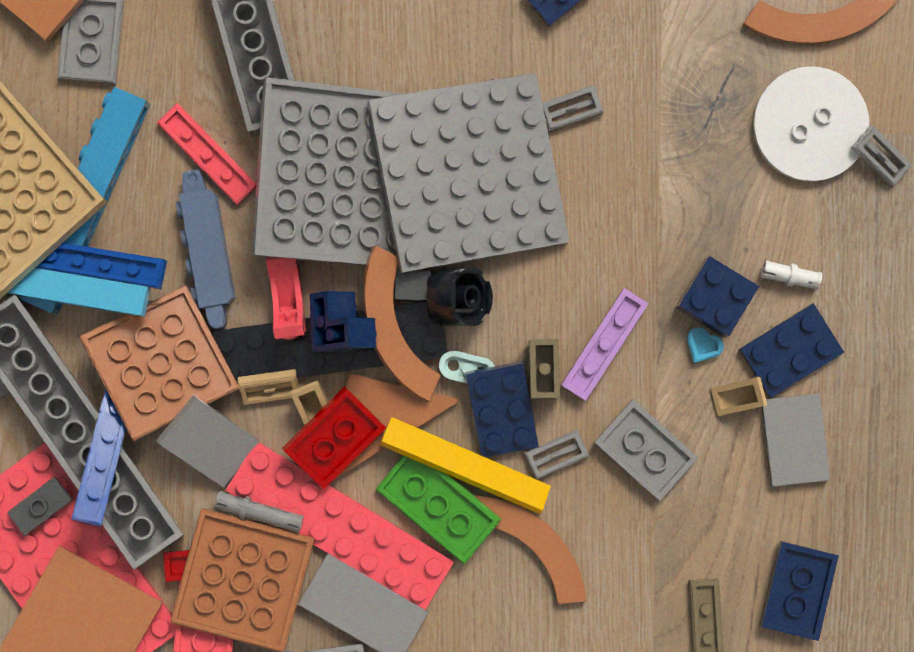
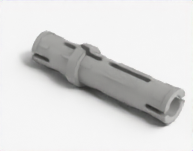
[214,491,304,534]

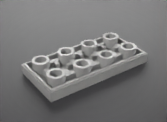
[298,553,429,652]

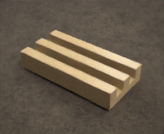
[238,369,300,405]

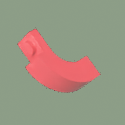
[266,257,306,340]

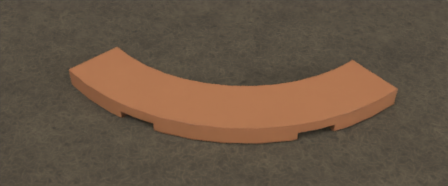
[743,0,897,45]
[362,245,441,401]
[474,495,587,604]

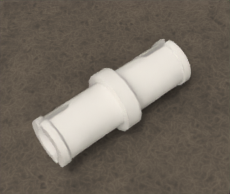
[761,260,822,290]

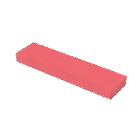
[157,103,257,206]

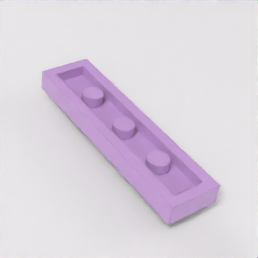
[561,288,649,401]

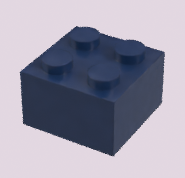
[675,256,760,337]

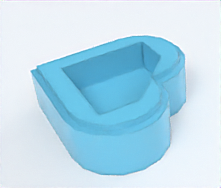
[687,327,724,363]

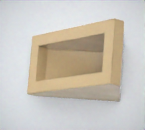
[711,377,767,416]
[290,381,328,425]

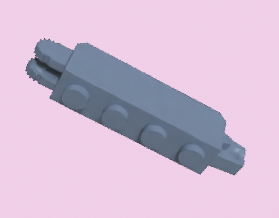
[176,169,236,330]

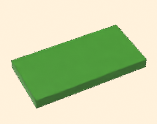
[376,455,502,564]

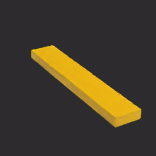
[380,417,551,514]

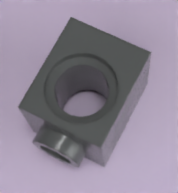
[395,270,431,302]

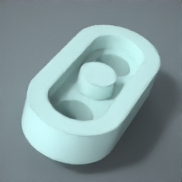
[439,351,495,384]

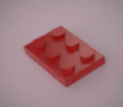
[282,386,386,489]

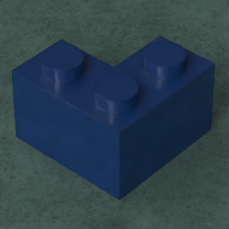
[309,291,377,353]

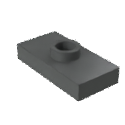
[7,477,74,536]

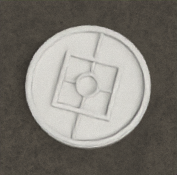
[753,66,869,182]

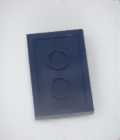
[739,303,844,398]
[465,361,539,457]
[760,541,839,641]

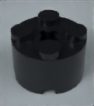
[427,267,493,327]

